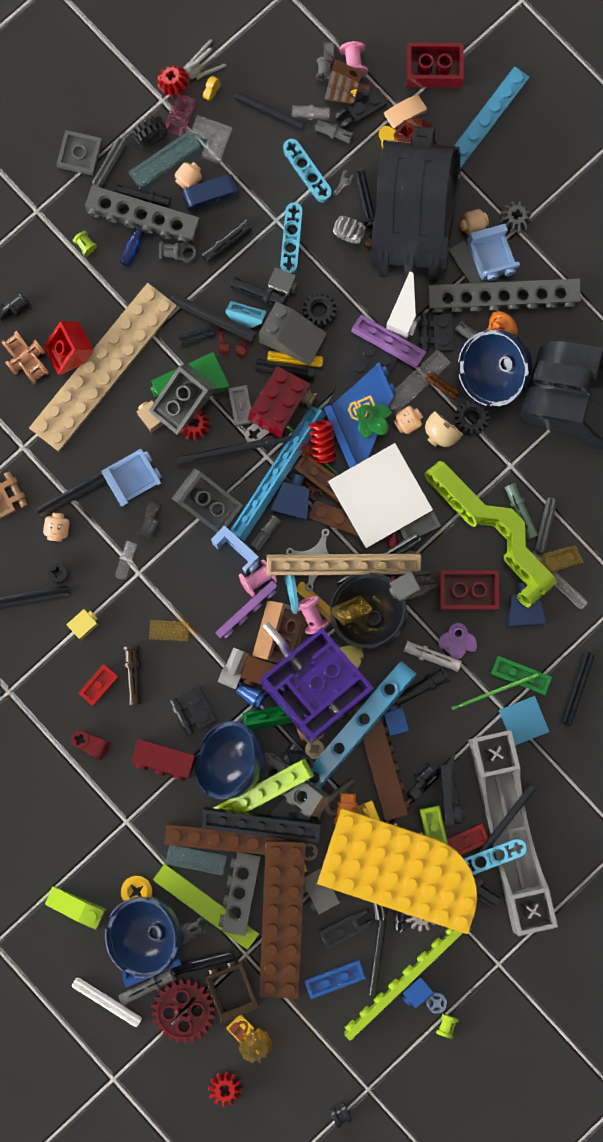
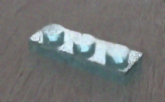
[165,845,227,875]

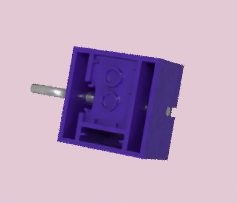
[261,622,373,744]

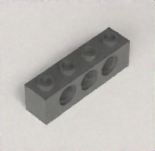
[259,752,331,817]
[218,852,261,936]

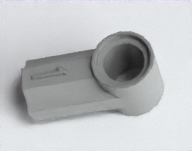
[218,648,249,689]

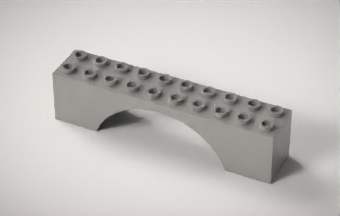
[468,730,558,936]

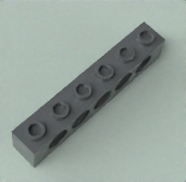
[85,185,200,244]
[390,570,439,601]

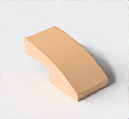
[384,94,427,129]

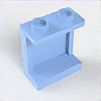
[466,224,520,281]
[101,449,162,507]
[211,526,259,575]

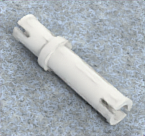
[403,640,462,672]

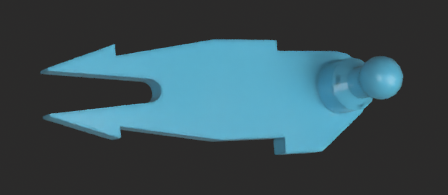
[284,575,299,614]

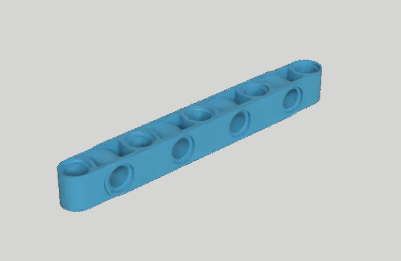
[304,662,417,801]

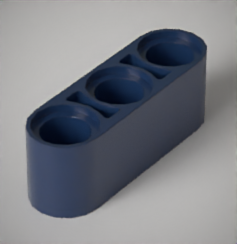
[182,174,239,210]

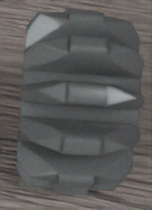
[500,201,532,234]

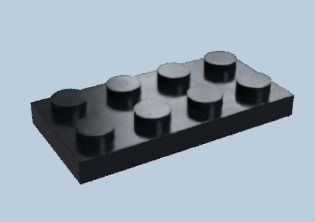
[328,340,398,405]

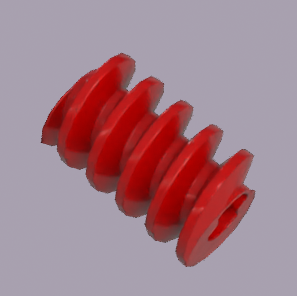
[309,420,336,463]

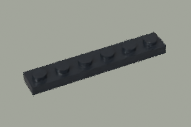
[202,807,321,843]

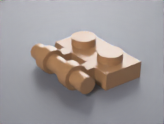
[0,471,28,519]

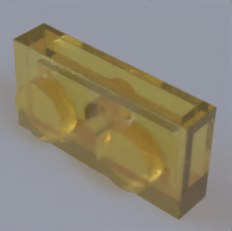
[541,545,583,573]
[331,595,372,625]
[149,620,189,642]

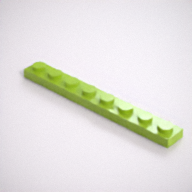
[344,928,462,1041]

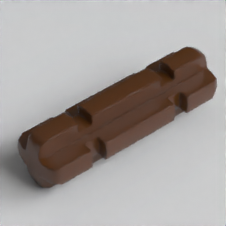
[425,372,459,398]

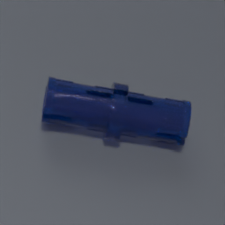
[119,228,145,267]

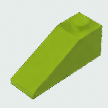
[45,886,107,929]

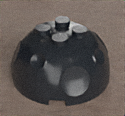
[330,573,408,650]

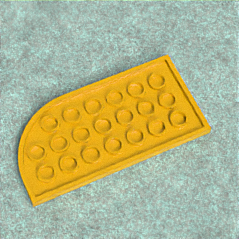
[317,808,477,934]

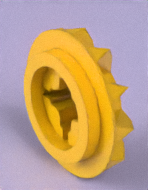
[121,876,152,901]

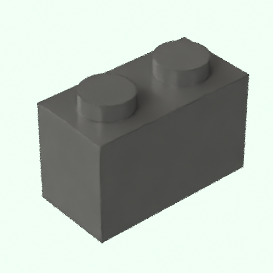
[303,867,340,914]

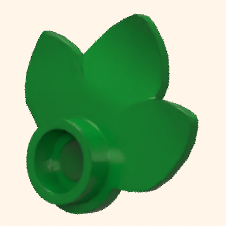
[357,404,392,439]

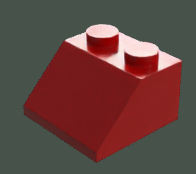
[44,321,94,375]

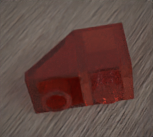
[393,117,432,142]

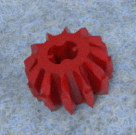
[157,64,189,98]
[181,409,211,441]
[208,1071,242,1107]

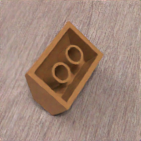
[252,601,307,664]

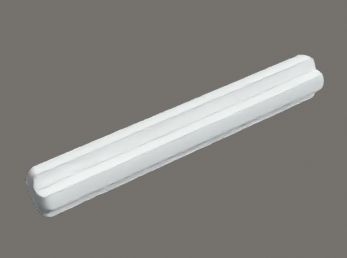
[72,977,142,1027]

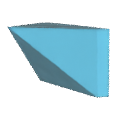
[226,301,266,329]

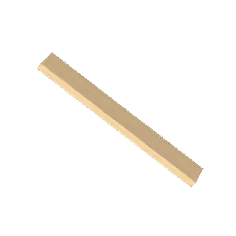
[266,554,421,575]

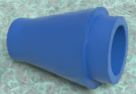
[236,683,266,708]

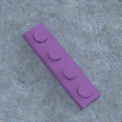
[351,315,426,369]
[215,581,277,638]

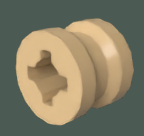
[305,740,324,759]

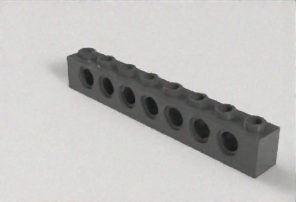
[427,279,581,313]

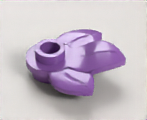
[439,623,477,660]

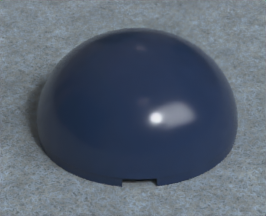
[195,721,264,800]

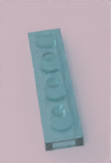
[128,130,201,189]

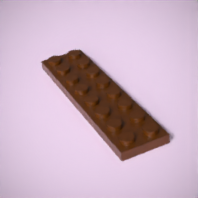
[259,840,306,999]

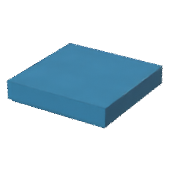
[498,696,549,745]

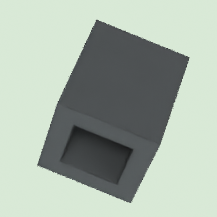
[268,267,298,298]

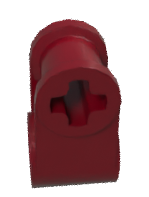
[71,731,110,760]

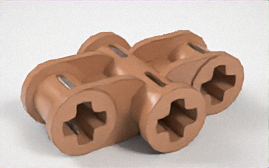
[1,331,49,385]

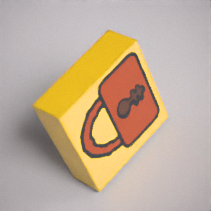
[226,1015,254,1042]

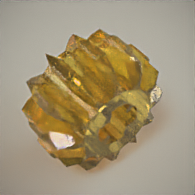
[239,1028,272,1064]

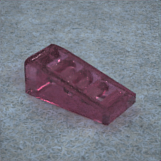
[165,94,196,136]

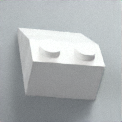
[387,272,417,339]

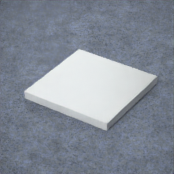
[328,443,433,548]

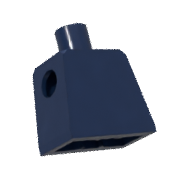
[271,474,309,522]
[507,583,546,627]

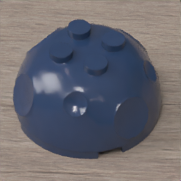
[458,329,533,406]
[105,897,183,978]

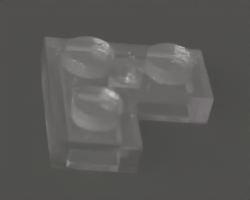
[191,115,232,164]

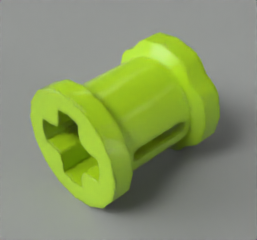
[73,230,97,256]
[436,1013,459,1039]

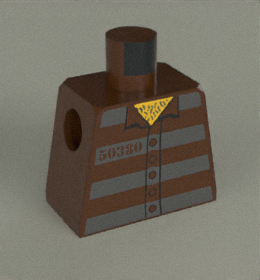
[324,60,370,104]

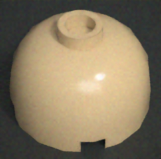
[425,411,463,447]

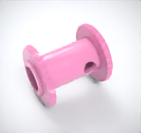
[339,41,368,78]
[239,560,277,597]
[296,596,330,634]

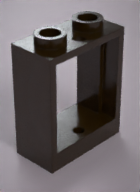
[205,959,259,1023]

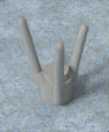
[183,39,226,80]

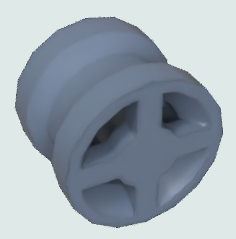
[426,992,447,1014]

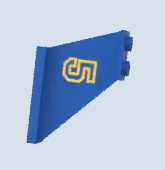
[324,362,397,468]

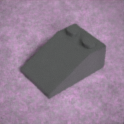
[259,302,327,365]
[149,364,217,435]
[171,468,243,533]

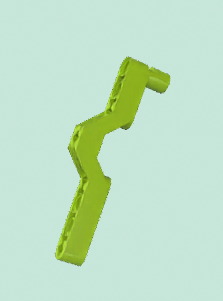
[424,461,556,607]

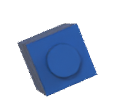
[384,706,409,736]
[402,975,434,1008]

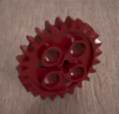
[151,978,216,1044]

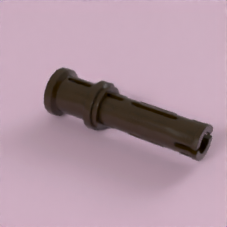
[122,646,141,705]

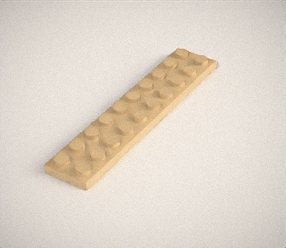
[29,283,177,452]

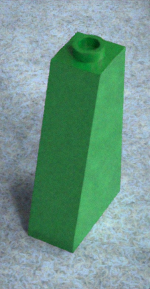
[150,352,230,398]

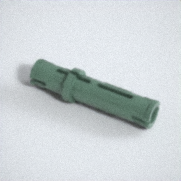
[504,483,538,540]

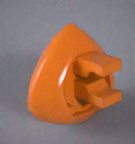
[487,311,518,336]

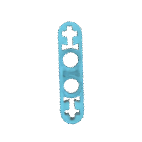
[283,139,331,203]
[280,202,302,274]
[464,839,527,875]

